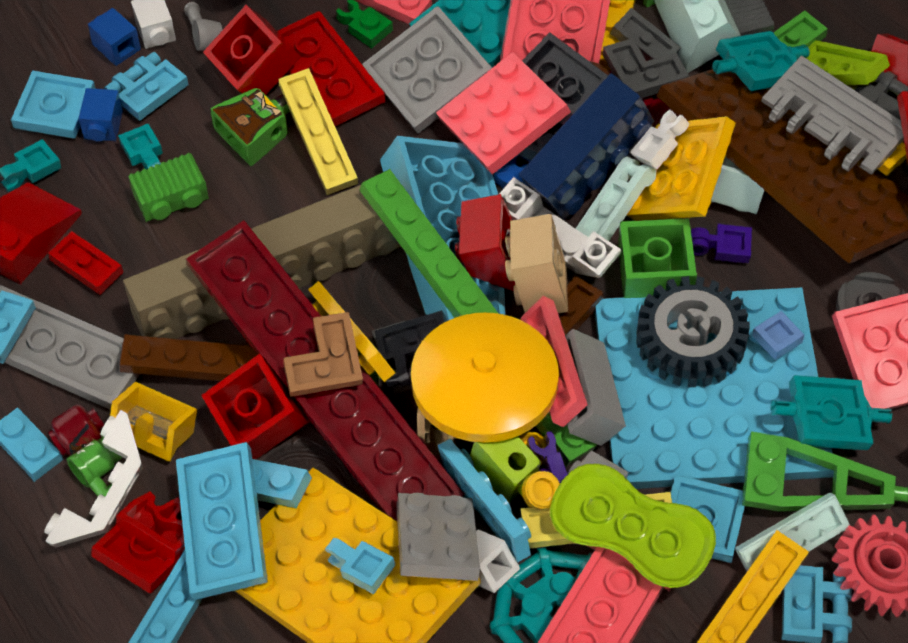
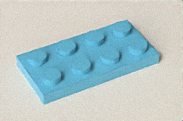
[176,442,268,600]

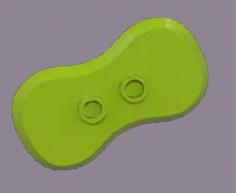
[550,463,716,588]

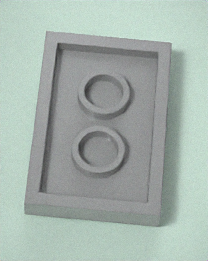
[397,493,480,581]

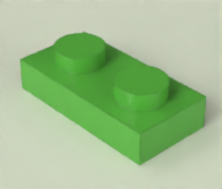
[773,11,828,47]

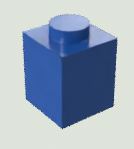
[88,8,141,66]
[79,88,123,141]

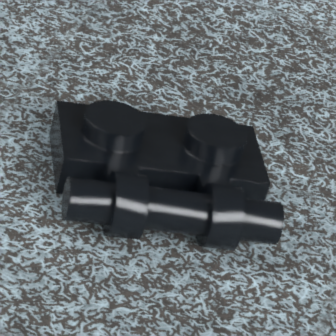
[375,310,447,388]

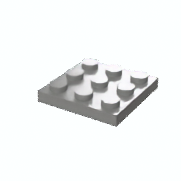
[362,6,492,134]

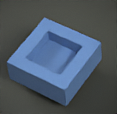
[752,311,804,360]

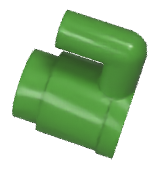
[66,437,122,497]

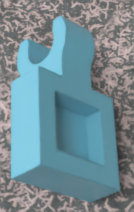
[325,538,395,594]

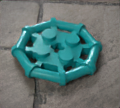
[489,547,593,643]

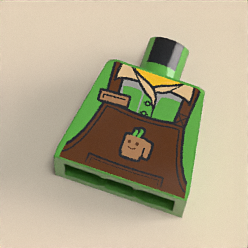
[210,88,290,166]

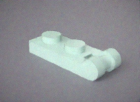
[575,157,657,241]

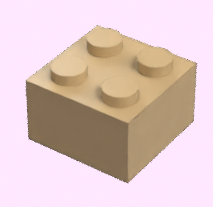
[505,214,568,313]

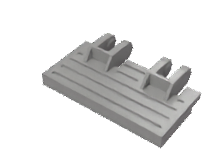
[761,56,904,175]

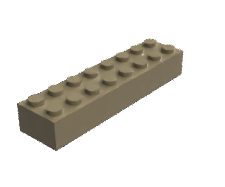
[123,185,401,339]

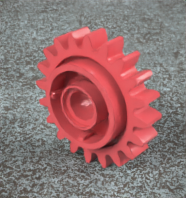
[832,515,908,617]

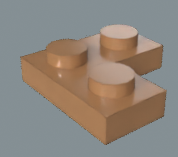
[283,312,363,397]

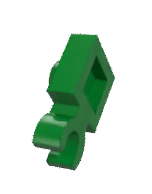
[336,0,393,48]

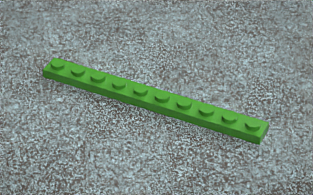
[359,169,597,467]

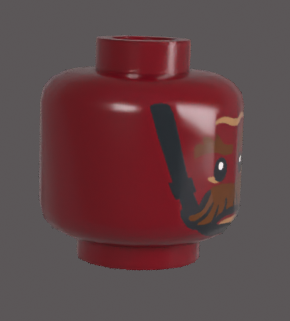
[48,404,104,457]

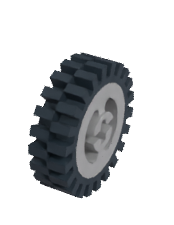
[636,276,750,387]

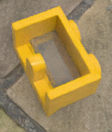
[110,382,197,462]

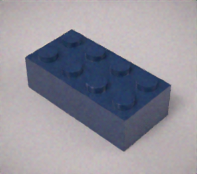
[519,73,654,221]

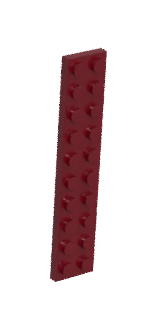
[186,220,465,521]

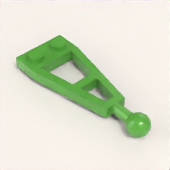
[742,431,908,511]

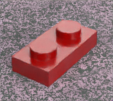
[48,231,124,295]

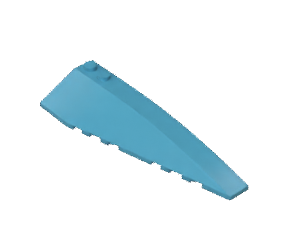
[380,136,505,321]

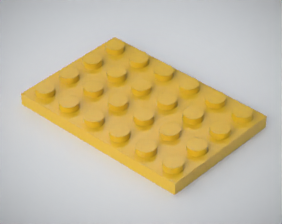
[234,468,481,643]

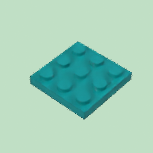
[409,0,510,68]

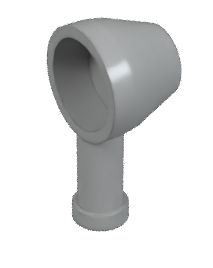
[184,2,223,51]

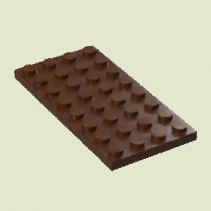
[657,69,908,264]

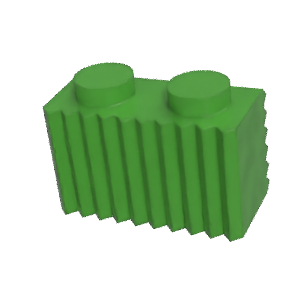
[128,153,209,222]

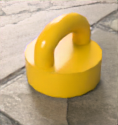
[521,471,560,509]

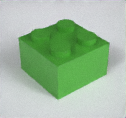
[618,218,697,298]

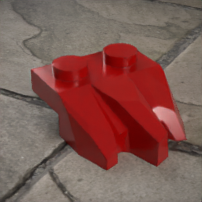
[91,491,185,594]

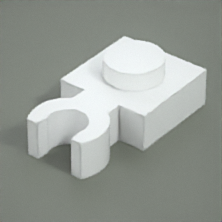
[630,110,689,170]

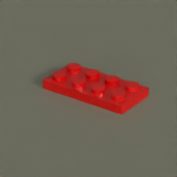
[277,11,385,126]

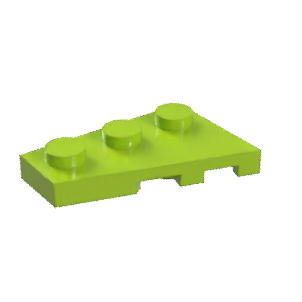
[806,40,890,85]

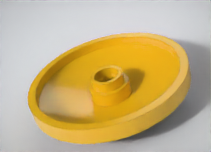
[411,312,559,443]

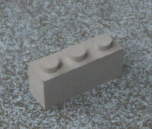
[565,329,626,446]

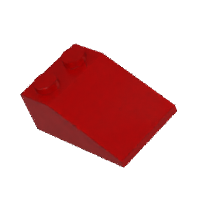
[0,182,82,285]

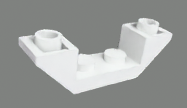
[499,177,621,278]
[44,410,143,548]

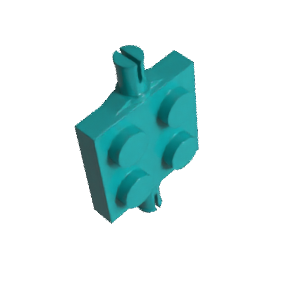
[713,31,810,91]
[770,375,892,450]

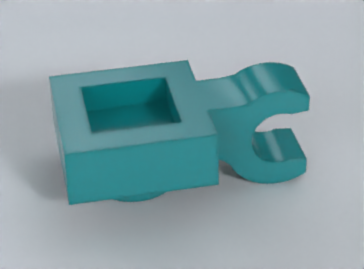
[118,123,163,169]
[0,139,61,192]

